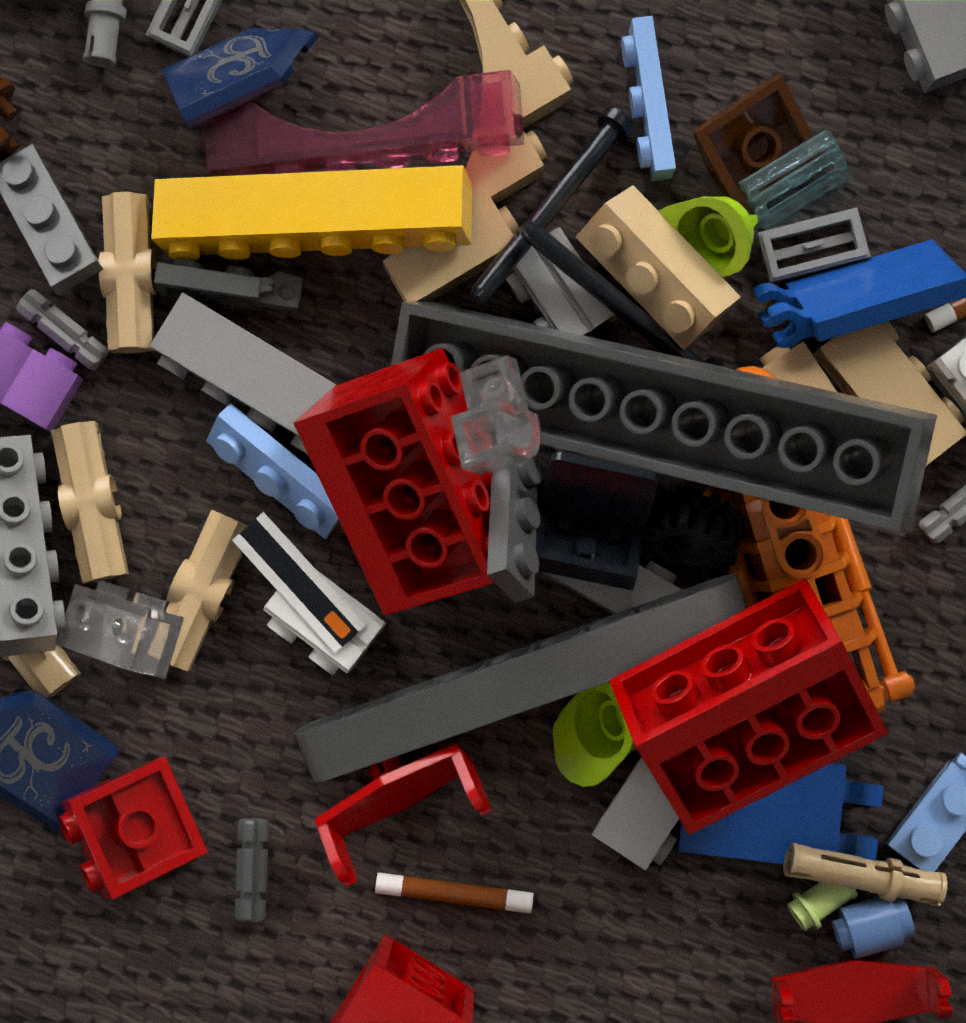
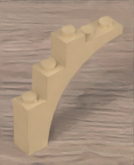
[383,0,574,301]

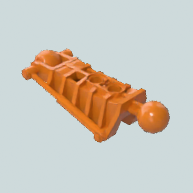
[703,366,916,713]

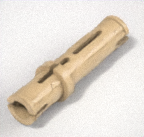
[783,842,948,907]

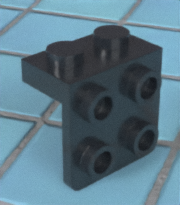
[536,452,659,591]

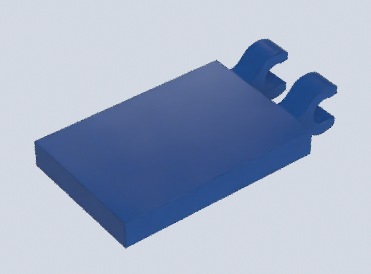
[753,239,966,348]
[677,763,884,864]

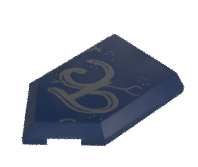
[162,28,318,129]
[0,689,119,832]

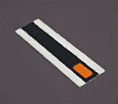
[232,512,366,654]

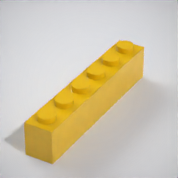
[151,165,473,261]

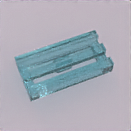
[738,130,853,230]

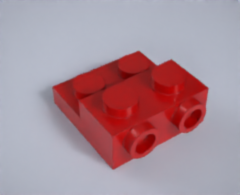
[58,756,208,900]

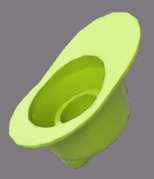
[659,196,759,277]
[553,682,636,787]

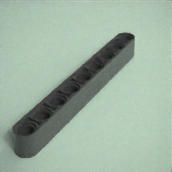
[294,574,748,783]

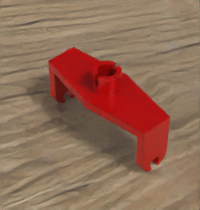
[314,743,492,887]
[771,959,953,1023]

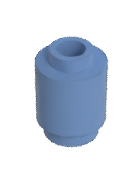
[832,896,915,960]

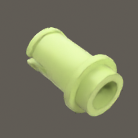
[787,882,858,931]

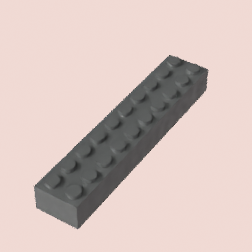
[391,301,937,532]

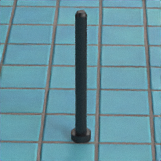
[471,107,635,304]
[519,221,724,367]

